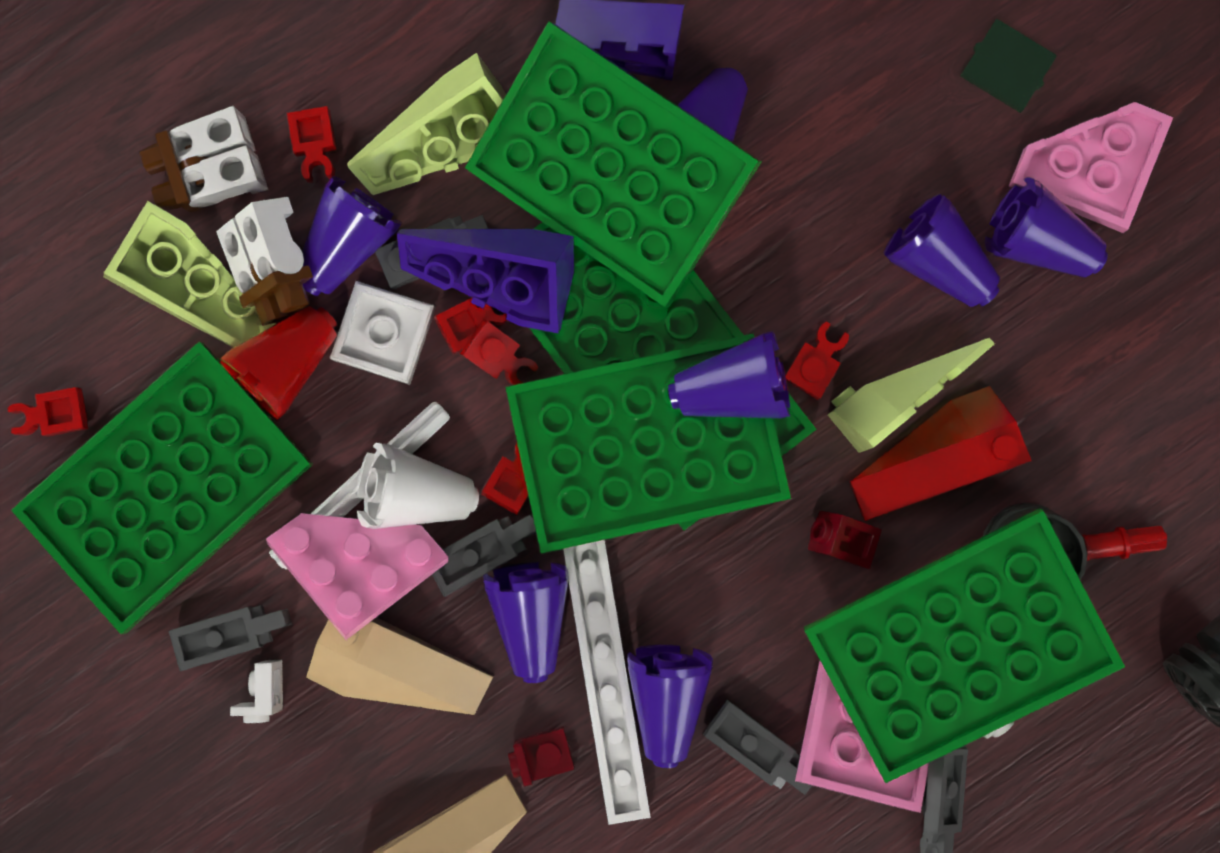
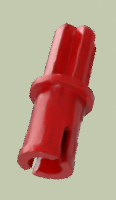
[1082,526,1167,561]

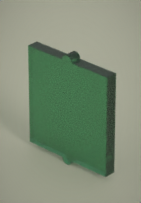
[960,19,1057,113]

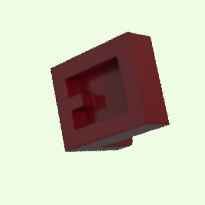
[808,511,882,570]
[508,726,575,787]

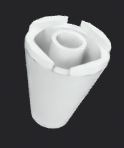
[356,443,479,529]

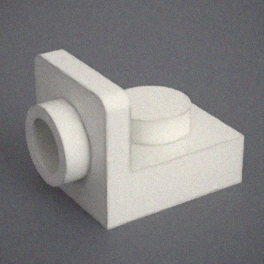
[230,660,283,723]

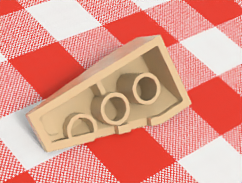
[306,617,494,715]
[372,774,527,853]

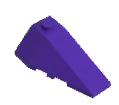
[397,229,574,333]

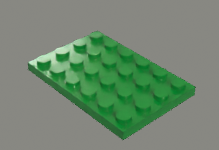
[465,21,762,307]
[505,333,791,554]
[11,341,313,635]
[804,508,1125,783]

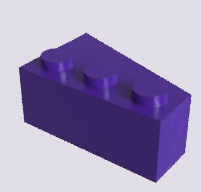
[556,0,684,81]

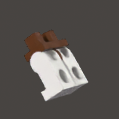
[139,106,268,213]
[216,197,313,326]

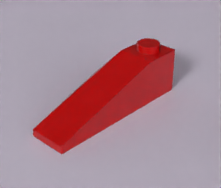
[849,386,1032,521]

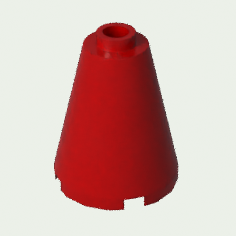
[220,306,337,419]

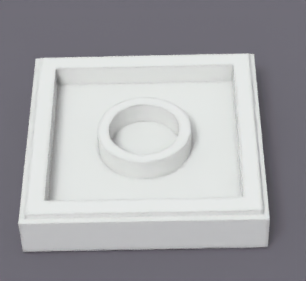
[330,281,436,385]

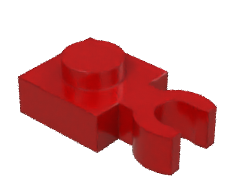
[287,106,337,183]
[434,298,508,355]
[460,320,538,385]
[785,321,849,400]
[7,387,89,436]
[481,443,528,515]

